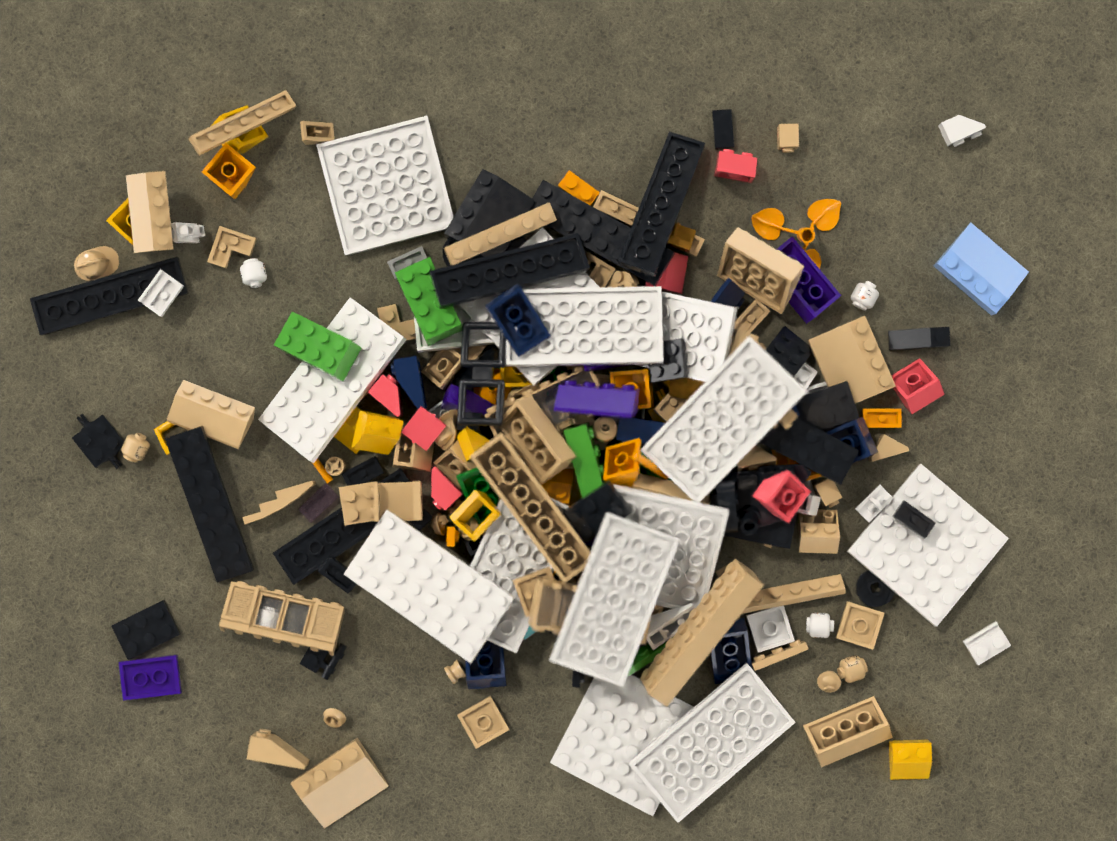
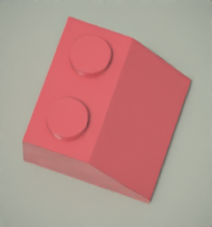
[714,149,757,183]
[645,252,688,294]
[891,358,945,414]
[368,375,403,418]
[432,467,463,511]
[753,471,811,523]

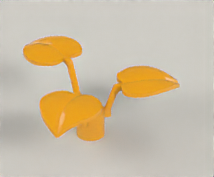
[751,199,841,269]

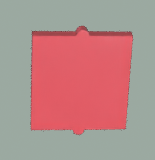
[401,406,446,451]

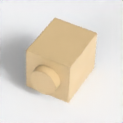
[777,124,799,153]
[813,478,843,508]

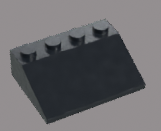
[444,169,535,258]

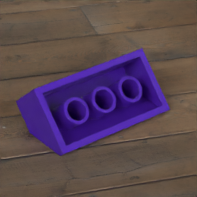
[776,236,841,324]
[554,380,639,418]

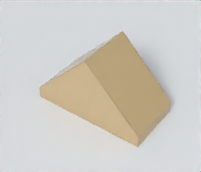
[300,121,335,145]
[868,434,909,462]

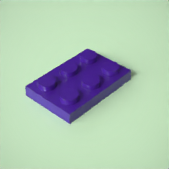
[119,655,182,700]

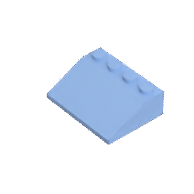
[933,222,1029,315]

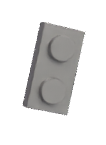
[387,246,427,280]

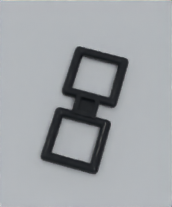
[457,322,506,426]

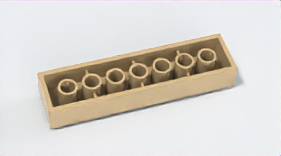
[470,432,591,583]
[640,559,764,707]

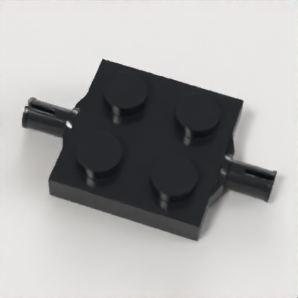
[72,414,124,470]

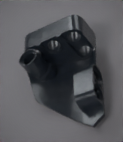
[716,464,811,535]

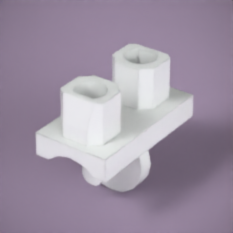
[171,222,205,243]
[855,485,894,523]

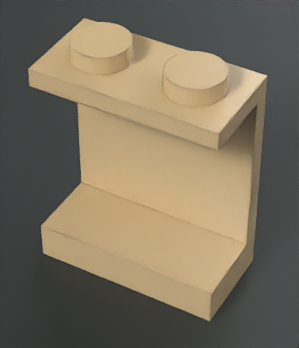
[370,481,423,522]

